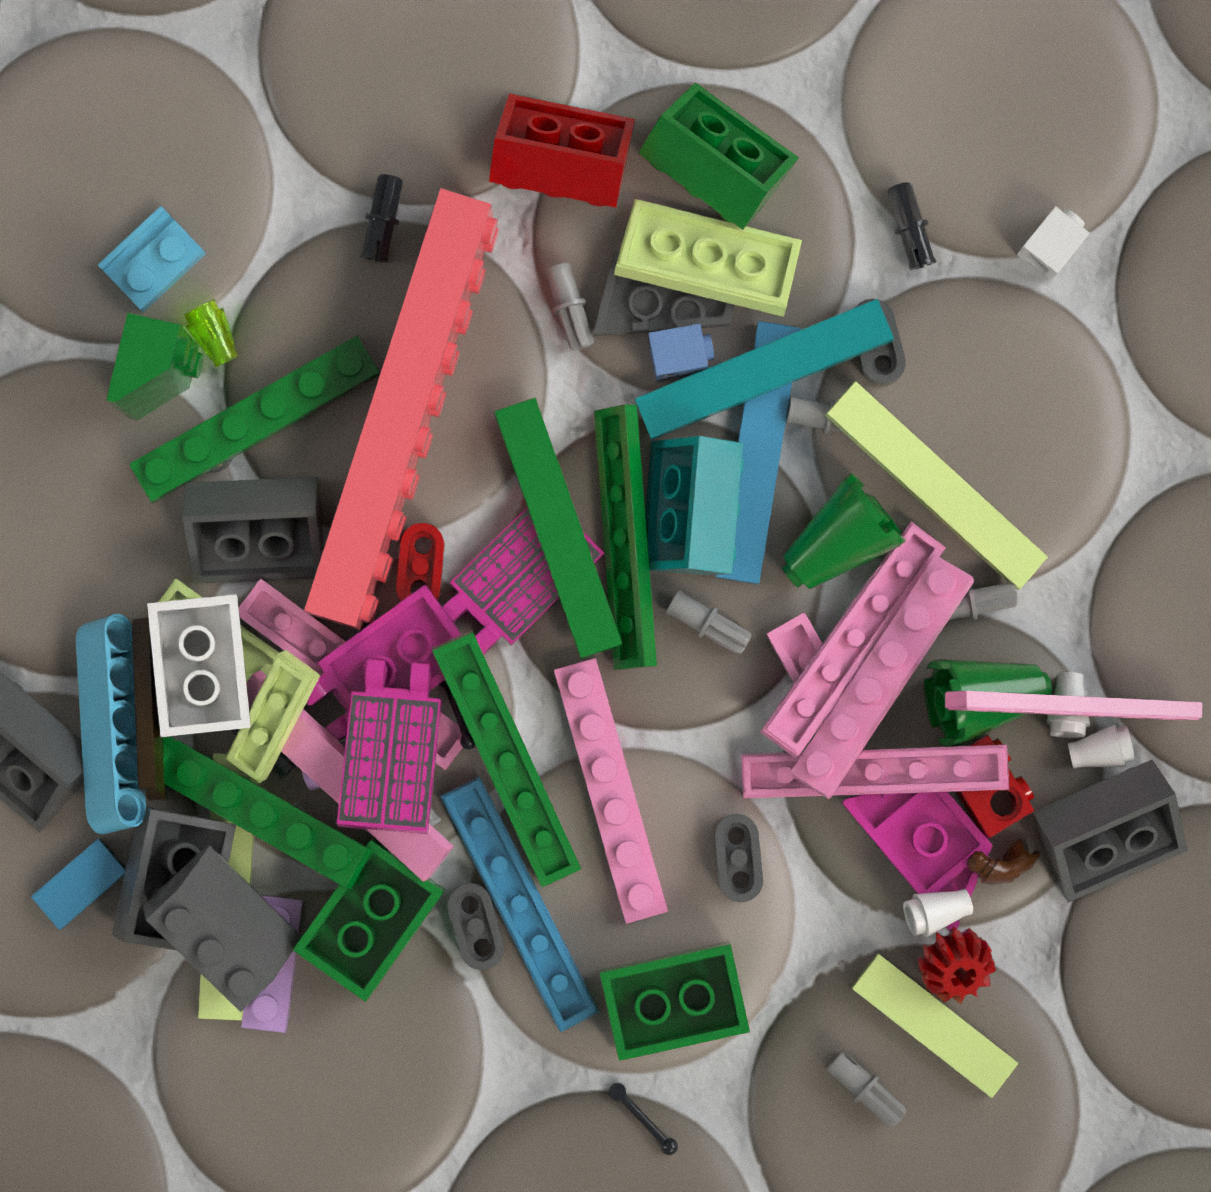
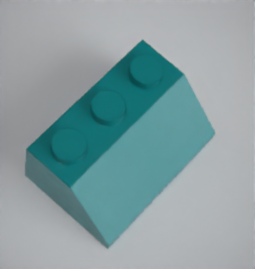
[645,436,744,575]

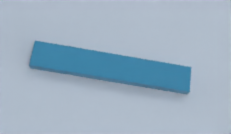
[716,321,801,585]
[440,776,599,1032]

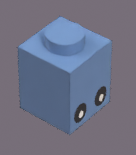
[648,324,715,382]

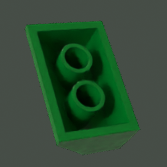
[638,82,799,230]
[106,313,204,420]

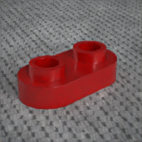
[396,523,445,602]

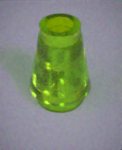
[184,299,239,367]

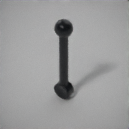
[439,680,476,750]
[609,1082,678,1156]

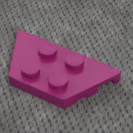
[841,792,993,932]

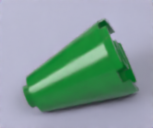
[782,473,906,589]
[923,659,1052,747]

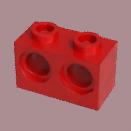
[955,735,1035,838]

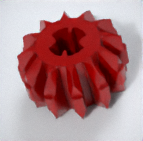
[918,926,996,1004]

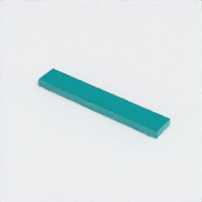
[635,299,894,440]

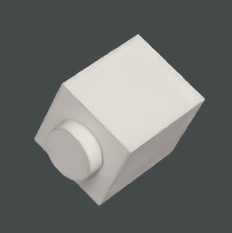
[1017,206,1090,281]

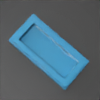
[31,838,126,930]

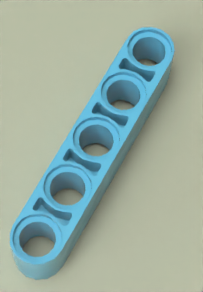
[76,614,146,835]

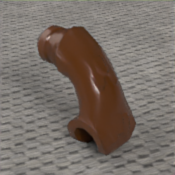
[966,838,1040,885]

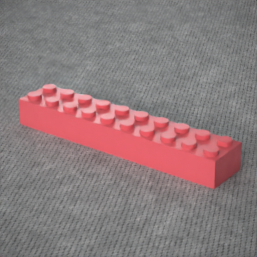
[304,188,499,631]

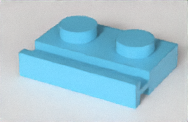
[98,206,206,313]

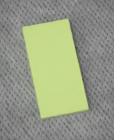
[614,199,802,317]

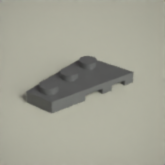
[593,250,735,337]

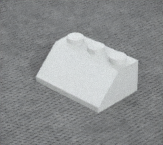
[147,594,251,737]

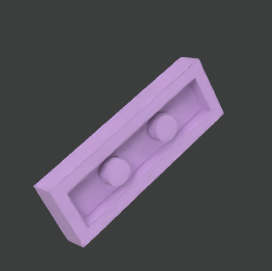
[241,895,304,1033]

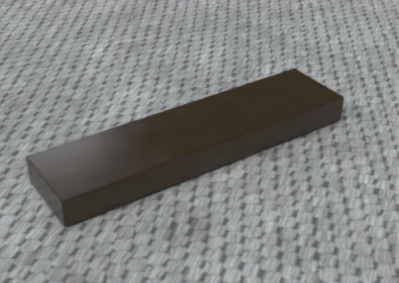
[132,617,165,800]

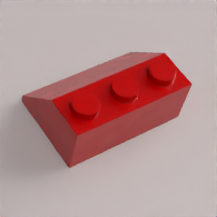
[489,93,635,208]

